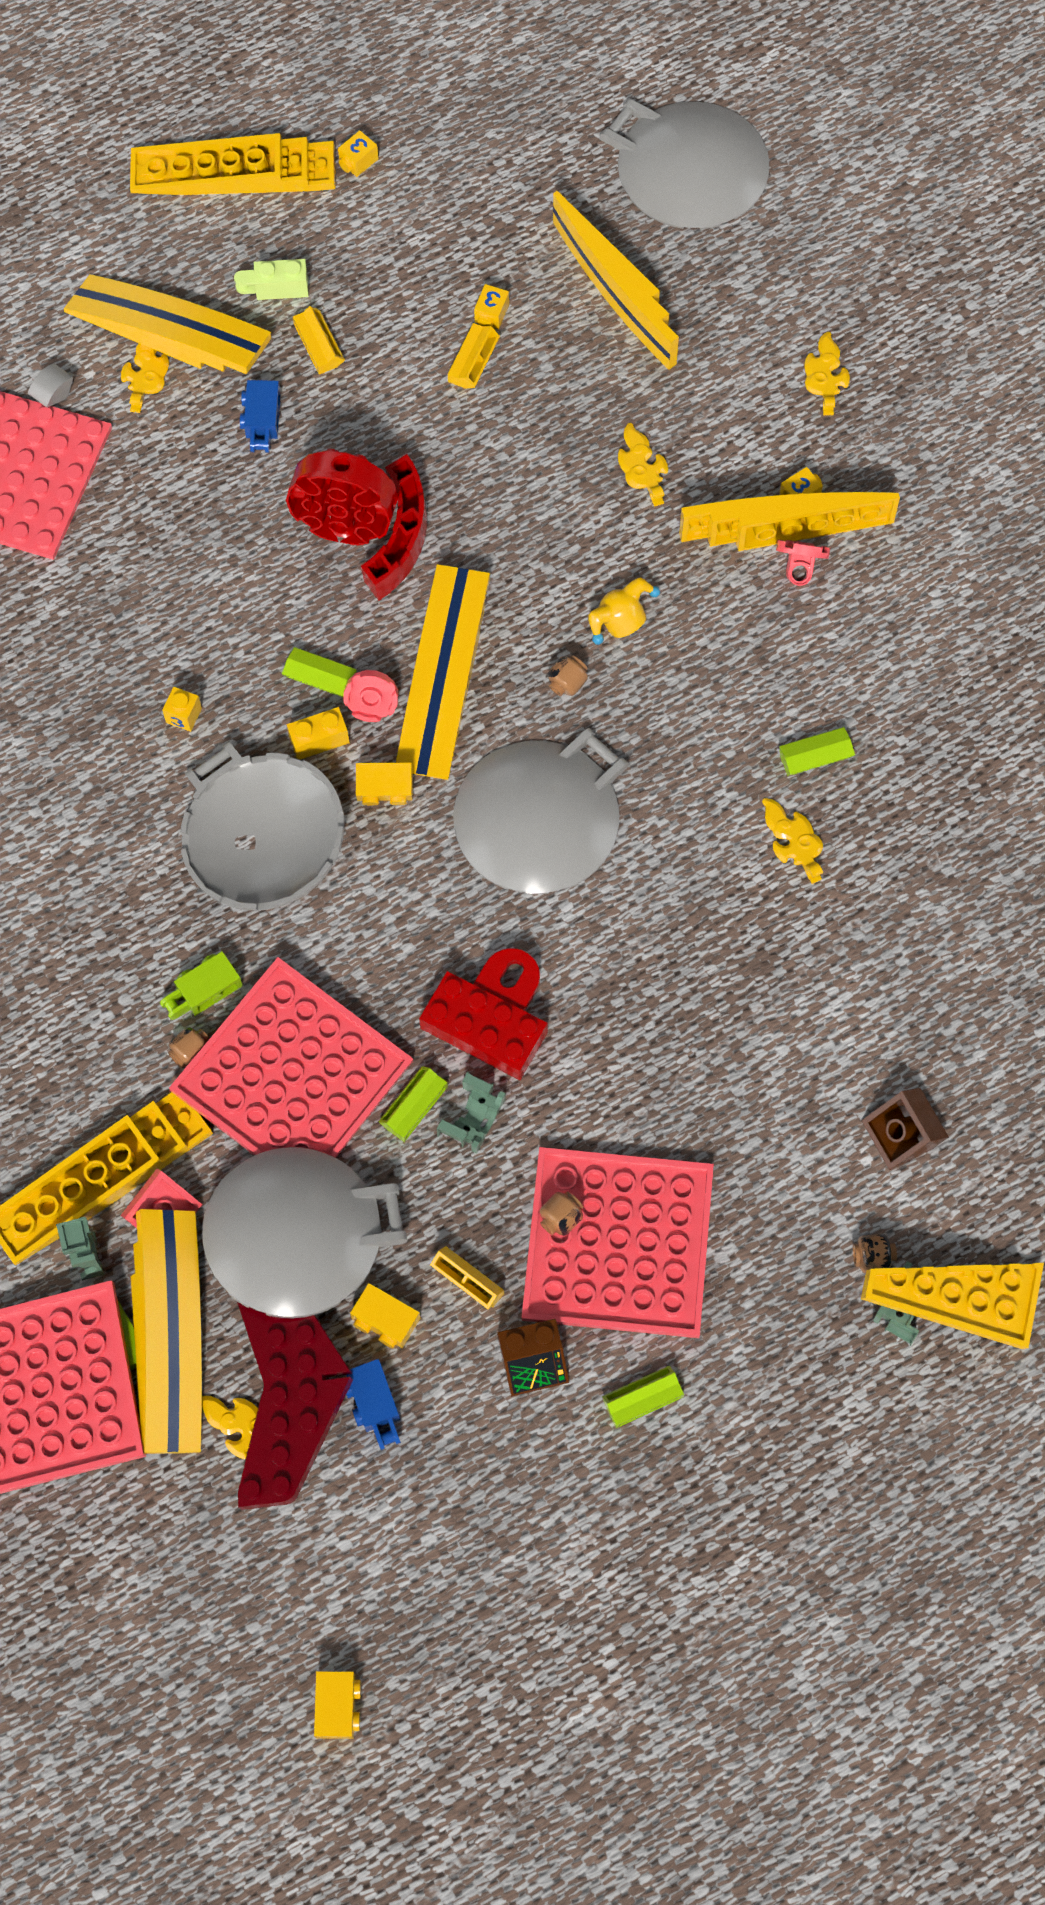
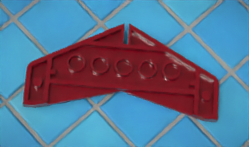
[237,1302,353,1510]

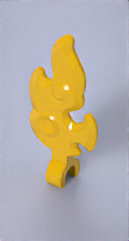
[804,332,850,415]
[121,343,169,413]
[618,423,668,507]
[762,798,823,884]
[202,1396,258,1459]

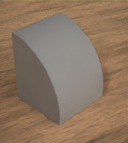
[28,363,73,407]

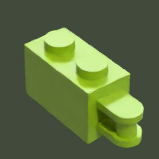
[160,951,243,1020]

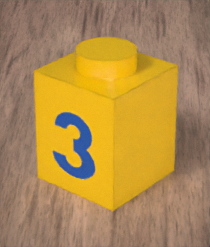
[338,130,379,177]
[474,284,509,329]
[779,467,823,495]
[162,687,202,732]

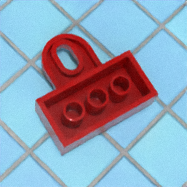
[419,948,548,1080]

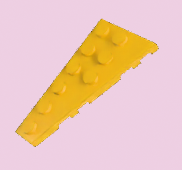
[861,1263,1044,1350]

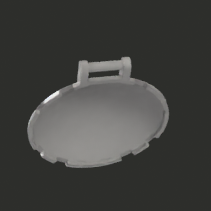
[600,99,769,229]
[453,728,629,894]
[180,741,345,911]
[202,1147,408,1318]

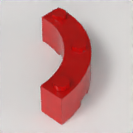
[360,454,427,601]

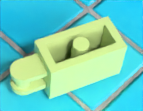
[234,259,308,300]

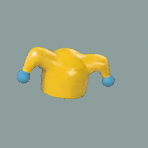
[588,578,660,645]

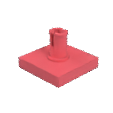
[120,1169,202,1229]

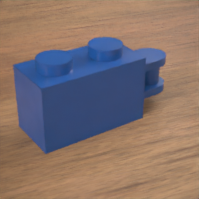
[240,380,281,453]
[346,1359,401,1450]

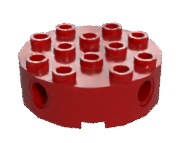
[286,449,398,546]

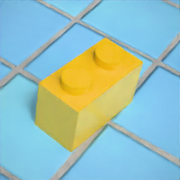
[286,707,350,760]
[356,763,413,806]
[350,1283,421,1349]
[314,1671,361,1739]

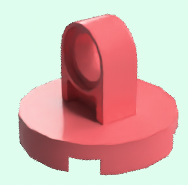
[776,539,830,586]
[344,670,398,722]

